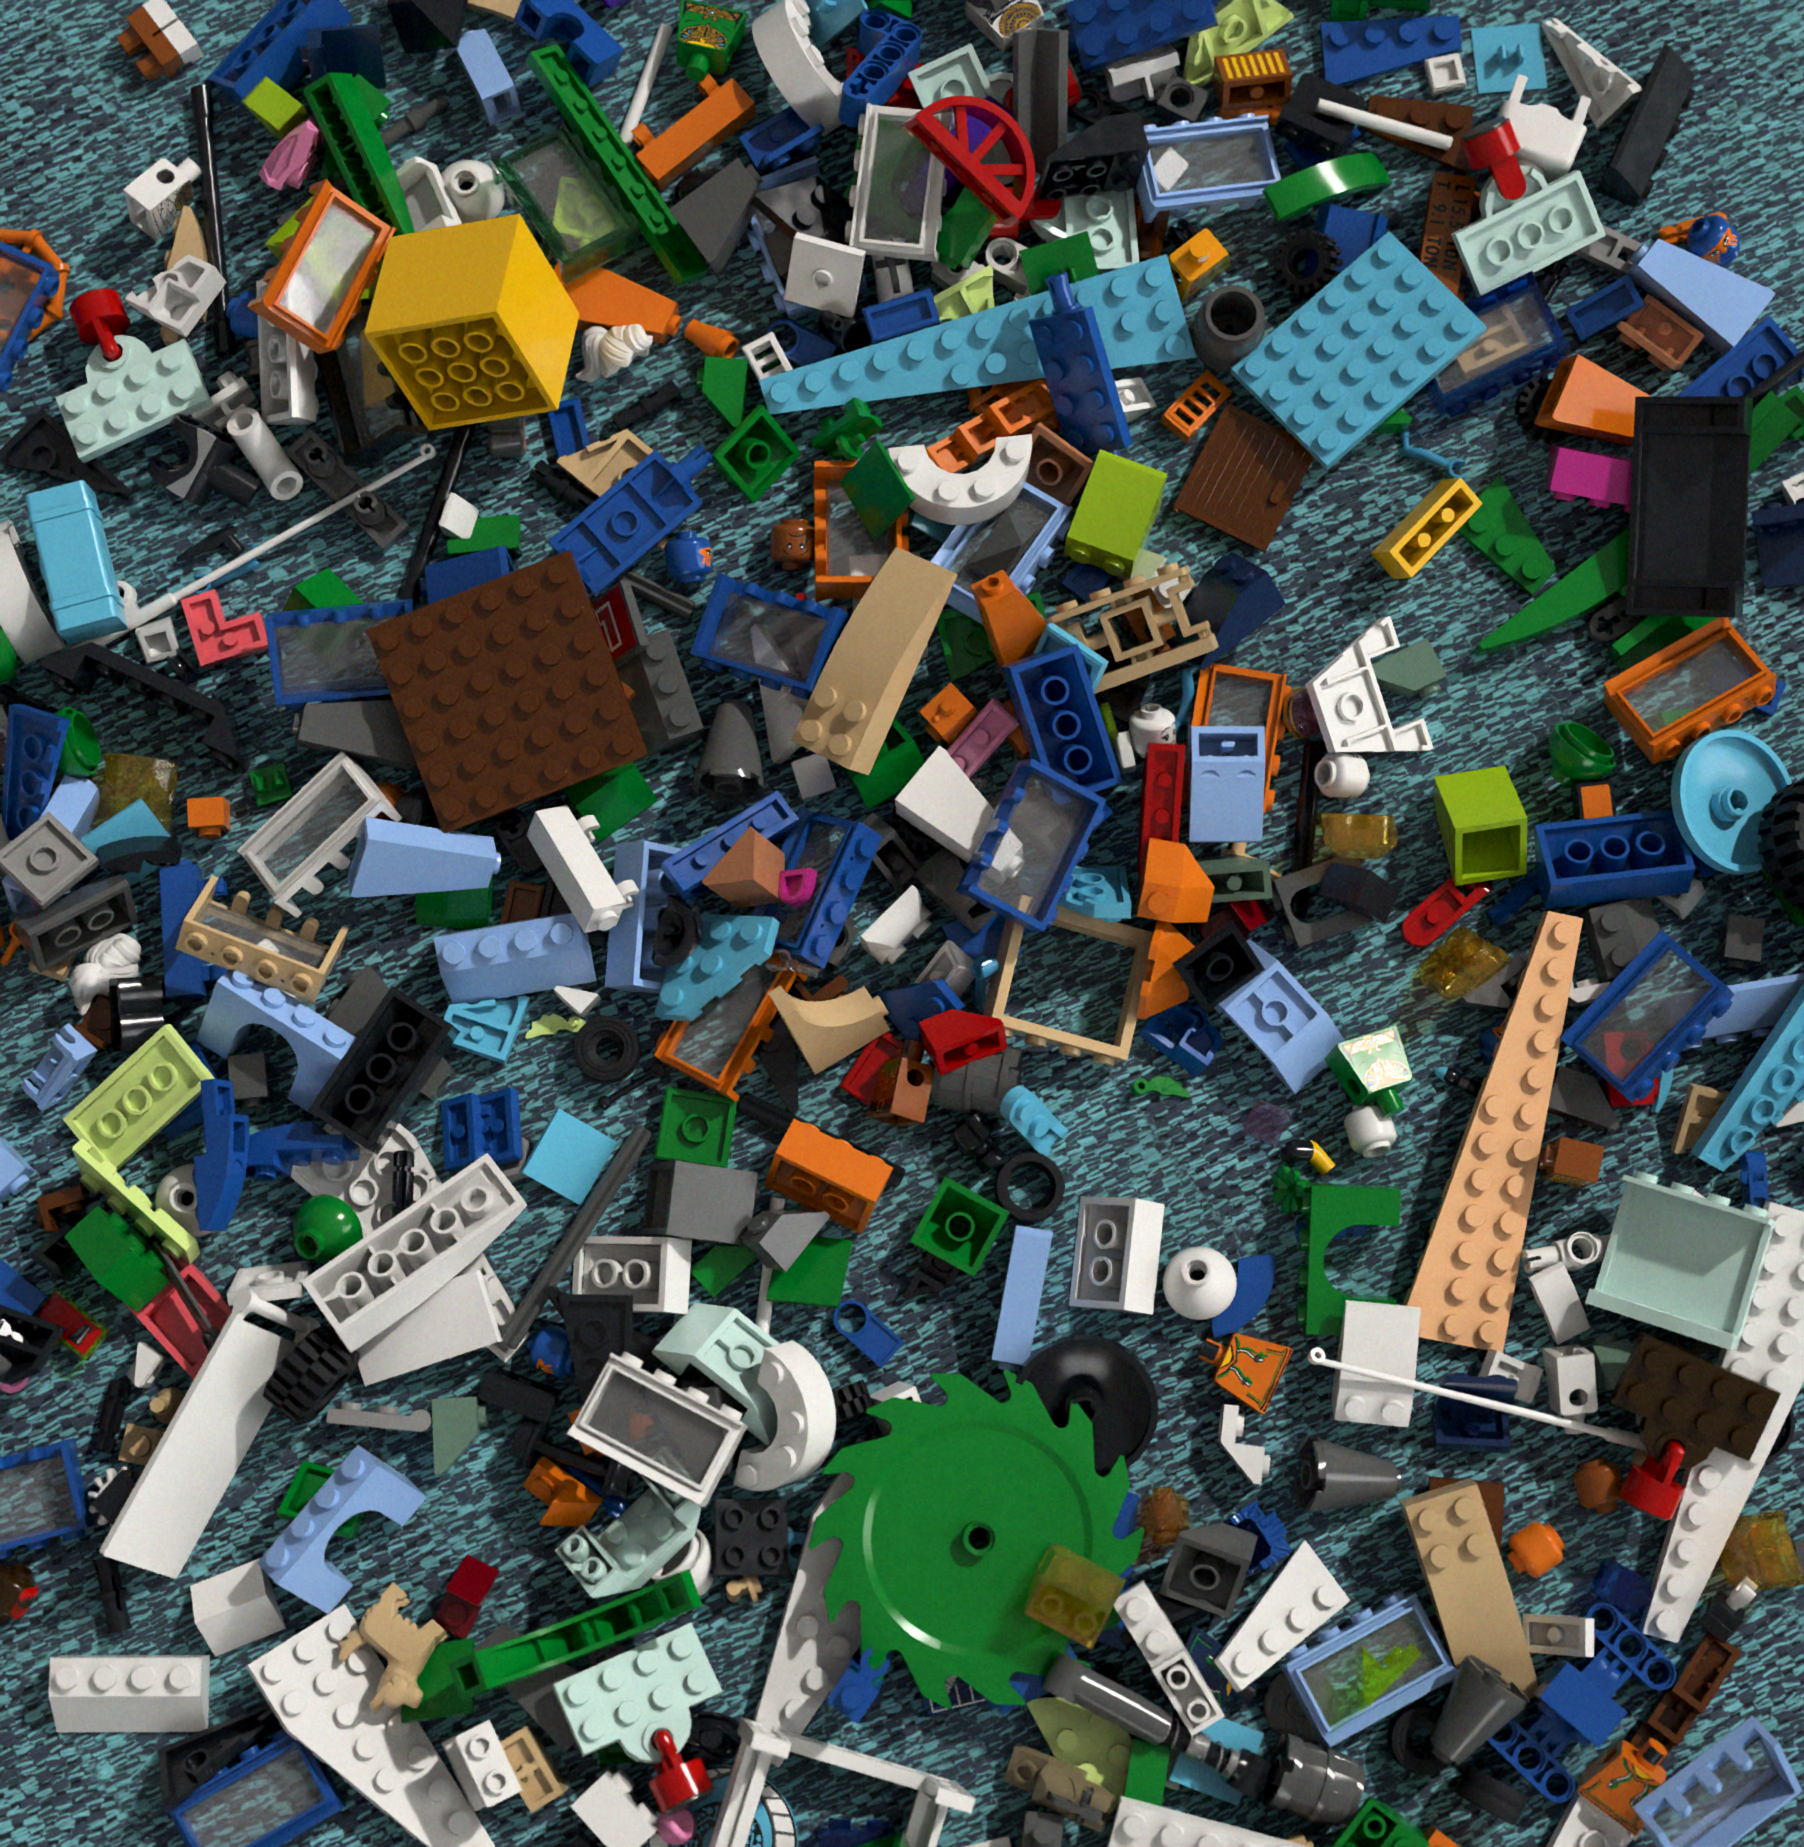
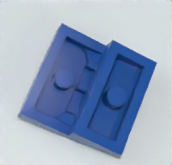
[441,1087,523,1172]

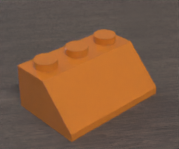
[764,1119,893,1234]

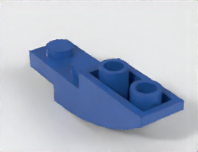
[192,1079,250,1232]
[245,1121,361,1182]

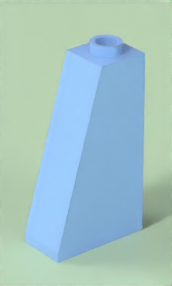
[1626,238,1776,354]
[2,774,102,915]
[347,817,501,898]
[991,1225,1053,1373]

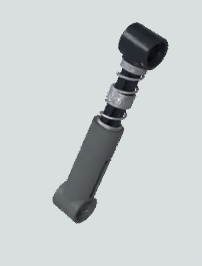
[1042,1652,1276,1800]

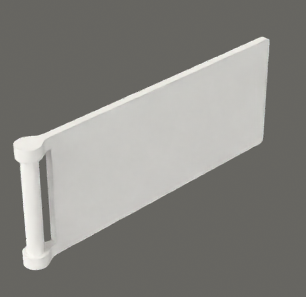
[99,1288,320,1579]

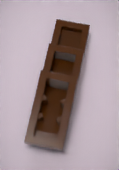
[1628,1631,1742,1766]

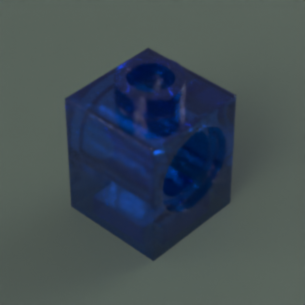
[1588,1558,1652,1615]

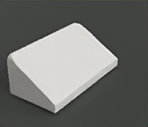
[913,940,975,998]

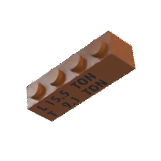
[1417,171,1480,303]

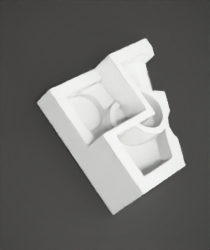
[125,254,226,337]

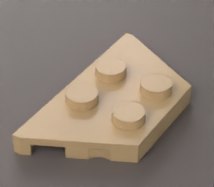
[556,429,668,551]

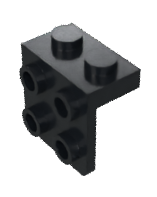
[1274,72,1365,159]

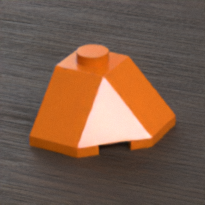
[1135,837,1214,923]
[1137,920,1195,1019]

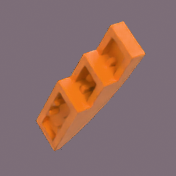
[926,379,1056,474]

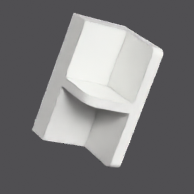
[1103,43,1180,103]

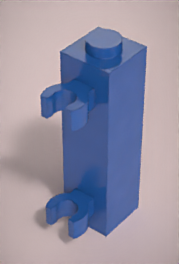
[159,860,228,1001]
[826,1647,894,1724]

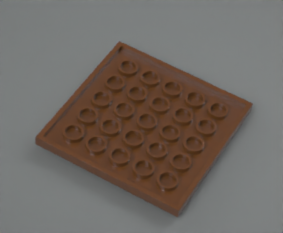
[366,550,649,833]

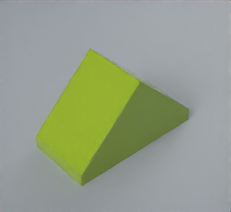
[241,77,309,142]

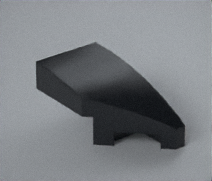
[902,1252,960,1300]

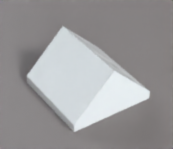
[190,1558,286,1657]

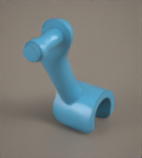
[1399,431,1466,480]
[194,544,260,595]
[1172,665,1200,738]
[970,955,999,1011]

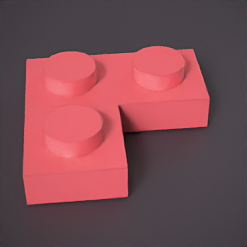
[181,589,268,669]

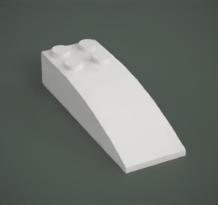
[301,1153,527,1353]

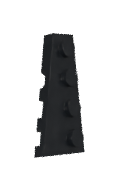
[558,1294,633,1447]

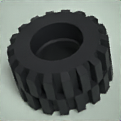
[263,1325,360,1426]

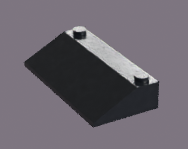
[1625,396,1753,618]

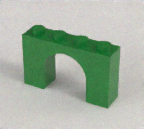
[842,121,997,270]
[1296,1183,1401,1336]

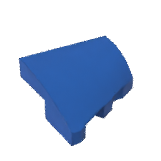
[1138,1000,1224,1077]

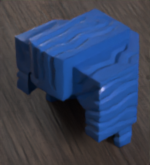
[1225,1501,1293,1574]

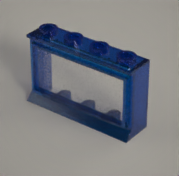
[1424,271,1570,417]

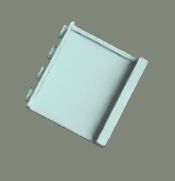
[1585,1171,1776,1350]

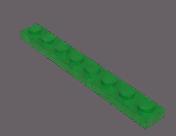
[525,44,710,286]

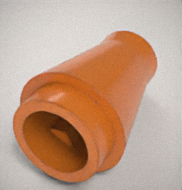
[684,319,738,358]

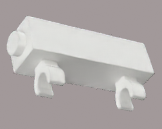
[527,805,639,933]

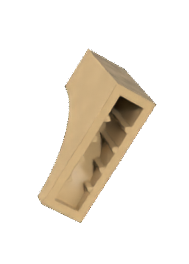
[768,985,890,1075]

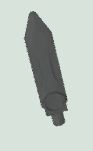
[152,1242,221,1352]

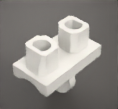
[191,371,257,431]

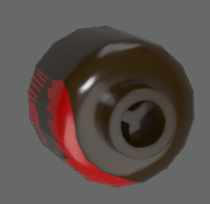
[0,1563,39,1622]

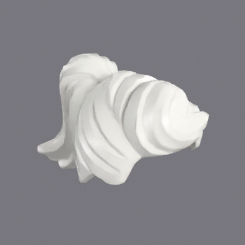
[576,324,653,383]
[68,933,142,1016]

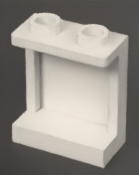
[395,157,462,232]
[441,1720,522,1812]

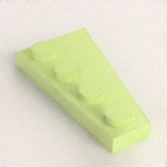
[72,1138,200,1264]

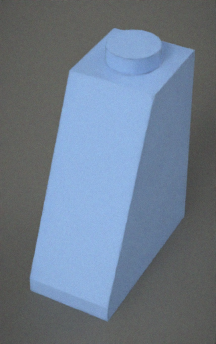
[455,28,522,126]

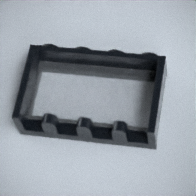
[315,298,429,468]

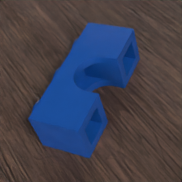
[514,0,624,88]

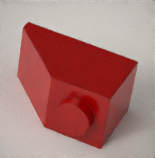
[918,1009,1008,1076]

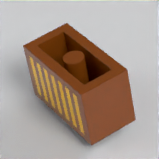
[1213,49,1293,111]
[1537,1137,1605,1188]

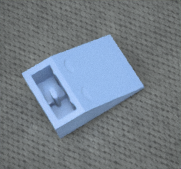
[1187,726,1265,843]

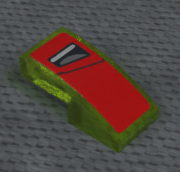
[34,1287,111,1361]

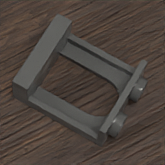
[1268,851,1378,952]

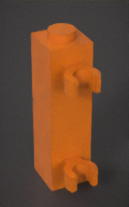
[631,72,756,192]

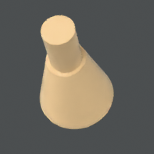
[150,1387,185,1425]

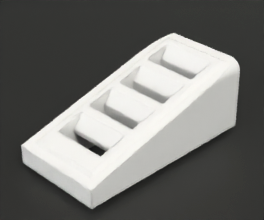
[741,331,793,382]

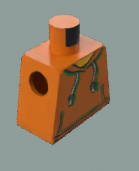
[1198,1333,1293,1415]
[1577,1738,1667,1836]

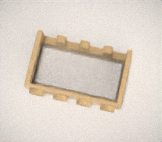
[175,875,349,1003]

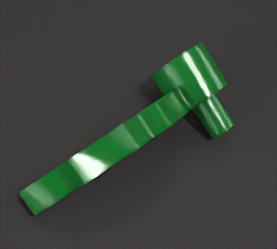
[1130,1075,1190,1099]

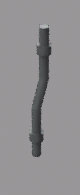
[276,95,449,228]

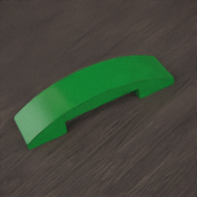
[1262,153,1392,222]

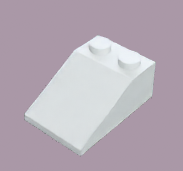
[572,1236,692,1314]
[1331,1300,1421,1427]

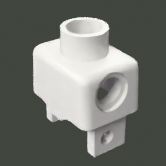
[1496,74,1592,184]

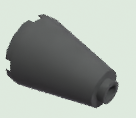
[692,699,765,803]
[1294,1437,1402,1513]
[1429,1654,1530,1765]

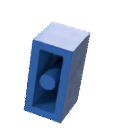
[1532,1659,1628,1748]

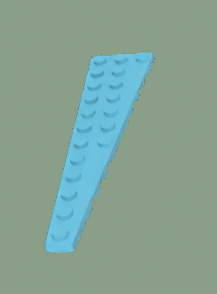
[758,254,1196,415]

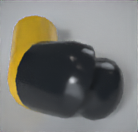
[1280,1139,1336,1176]

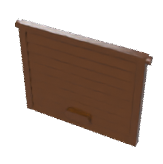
[1171,400,1314,554]

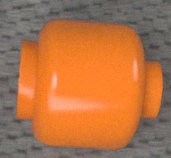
[1507,1521,1565,1578]

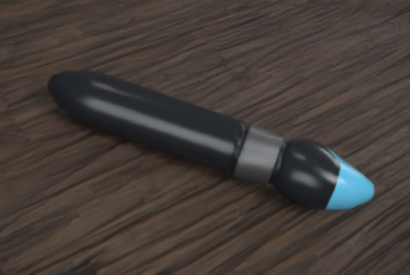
[1434,1067,1482,1097]

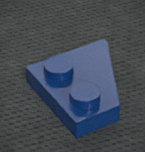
[872,978,965,1043]

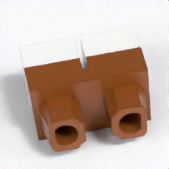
[116,0,204,82]

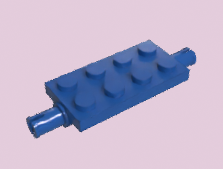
[1065,0,1221,73]
[1028,272,1133,456]
[548,443,714,597]

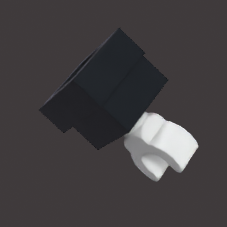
[1697,1576,1758,1644]

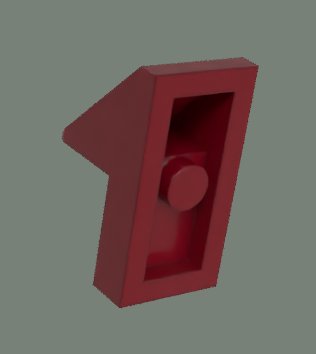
[1196,899,1275,940]
[434,1555,500,1639]

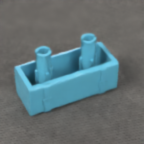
[24,480,128,644]

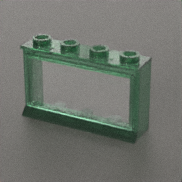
[490,123,640,285]

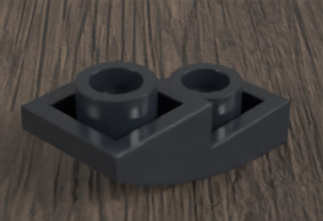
[97,836,182,875]

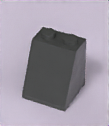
[641,1160,760,1246]

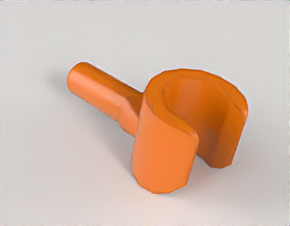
[0,915,23,965]

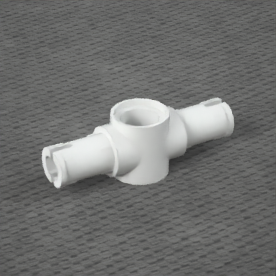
[1521,1232,1611,1273]

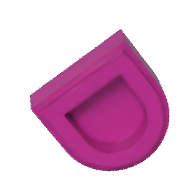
[778,867,817,908]

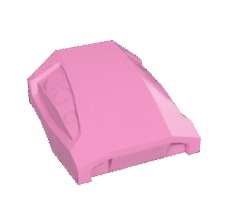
[258,115,325,190]

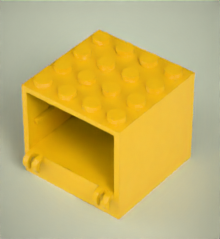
[364,214,579,431]

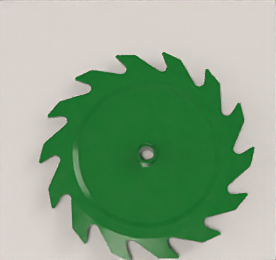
[809,1370,1145,1710]

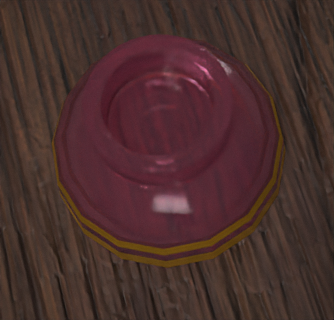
[1283,687,1320,739]

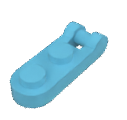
[1000,1085,1068,1157]

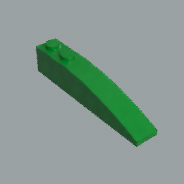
[302,72,415,261]
[1473,527,1629,657]

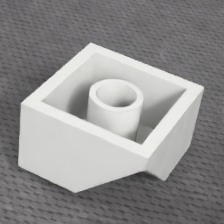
[571,1767,659,1847]

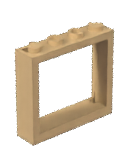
[983,895,1154,1066]

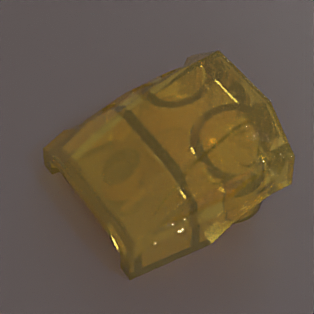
[97,753,179,834]
[1318,813,1398,859]
[1413,927,1512,1000]
[1719,1509,1804,1592]

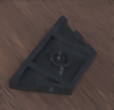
[750,176,871,288]

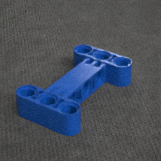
[1486,1601,1676,1803]

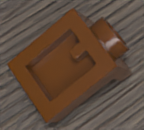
[73,995,112,1052]
[35,1185,91,1235]

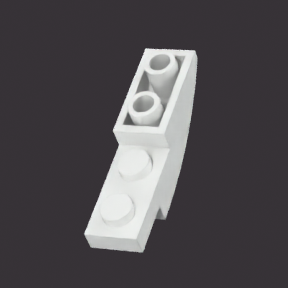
[1111,1580,1225,1736]

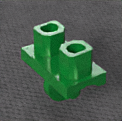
[811,398,883,462]

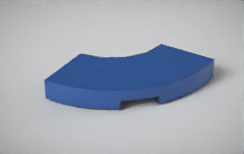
[1210,1253,1276,1338]

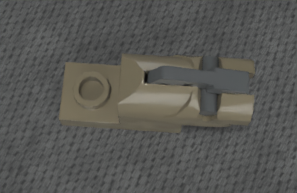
[1003,1743,1116,1833]

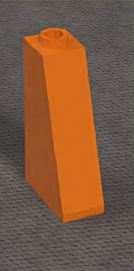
[554,250,682,344]
[1534,354,1651,447]
[970,569,1049,681]

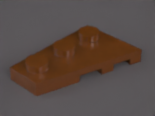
[1365,95,1473,176]

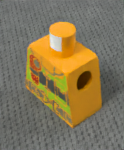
[1168,228,1231,304]

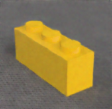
[1371,477,1483,579]

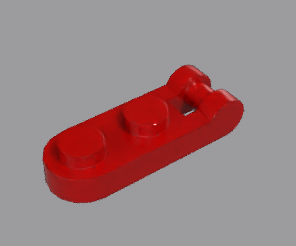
[1400,876,1492,948]

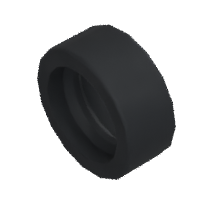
[994,1152,1065,1224]

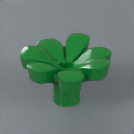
[1273,1166,1310,1214]

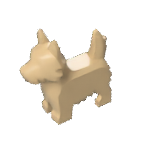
[339,1582,448,1714]

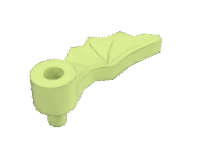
[525,1013,585,1040]

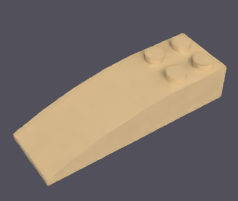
[791,547,958,775]
[1399,1478,1539,1699]

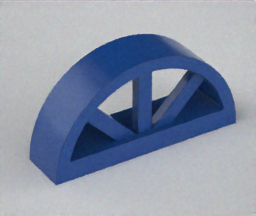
[661,790,799,900]

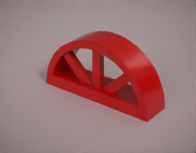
[904,95,1035,226]
[1137,742,1186,887]

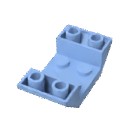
[1214,939,1345,1095]

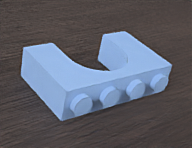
[196,970,356,1118]
[258,1445,427,1614]

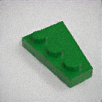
[1456,475,1556,597]
[937,592,1046,684]

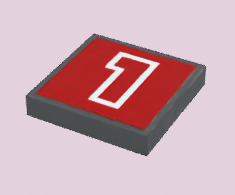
[592,580,650,670]

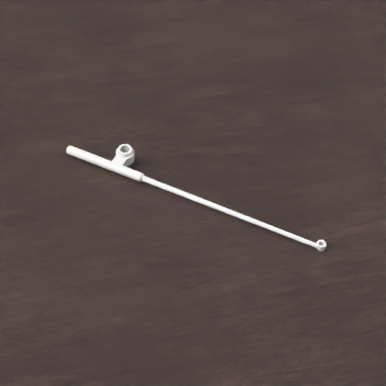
[66,444,436,651]
[1308,1348,1648,1452]

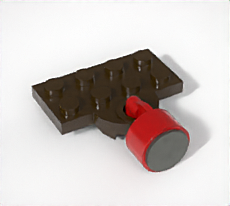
[1609,1332,1781,1521]

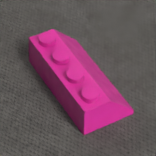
[1545,444,1632,513]

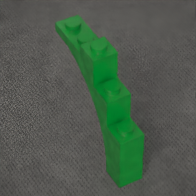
[448,1569,702,1701]

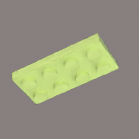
[63,1024,215,1171]

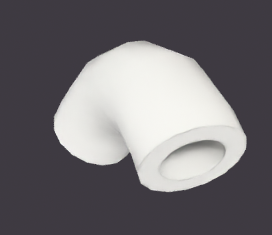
[227,408,303,500]

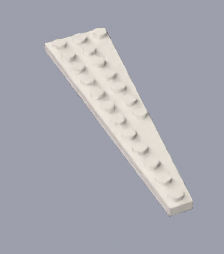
[1638,1200,1804,1643]

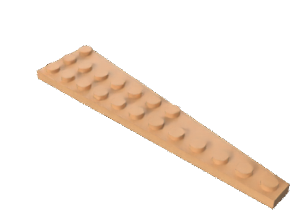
[1402,911,1583,1353]

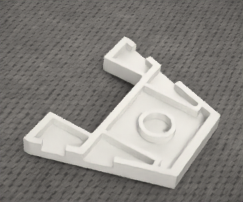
[1305,616,1434,753]

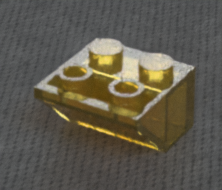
[1024,1543,1126,1649]

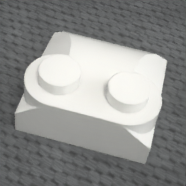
[861,884,933,965]

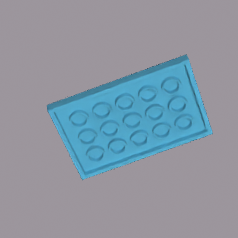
[1231,231,1487,470]

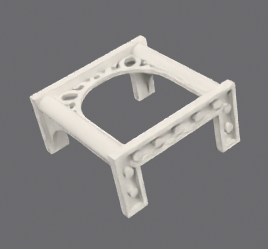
[709,1717,976,1847]

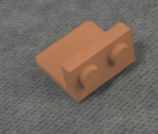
[1616,293,1706,371]

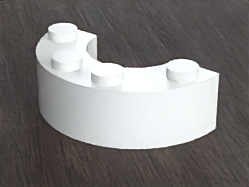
[752,0,843,137]
[888,434,1032,525]
[0,520,65,664]
[733,1340,836,1491]

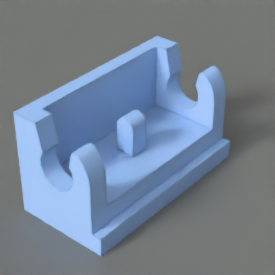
[21,1023,98,1111]

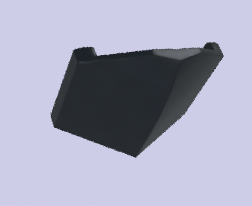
[0,1305,66,1385]

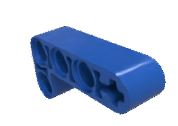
[839,9,922,127]

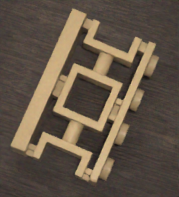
[1049,562,1219,694]

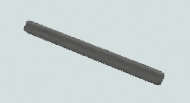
[501,1125,652,1349]

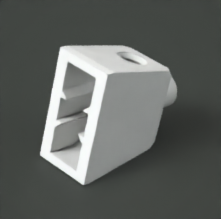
[1542,1344,1598,1434]

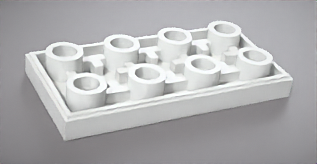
[356,1270,502,1386]

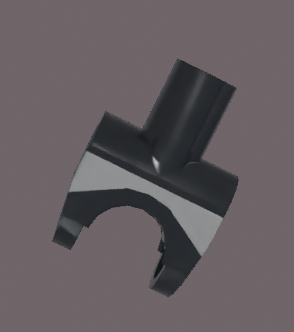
[146,414,262,508]

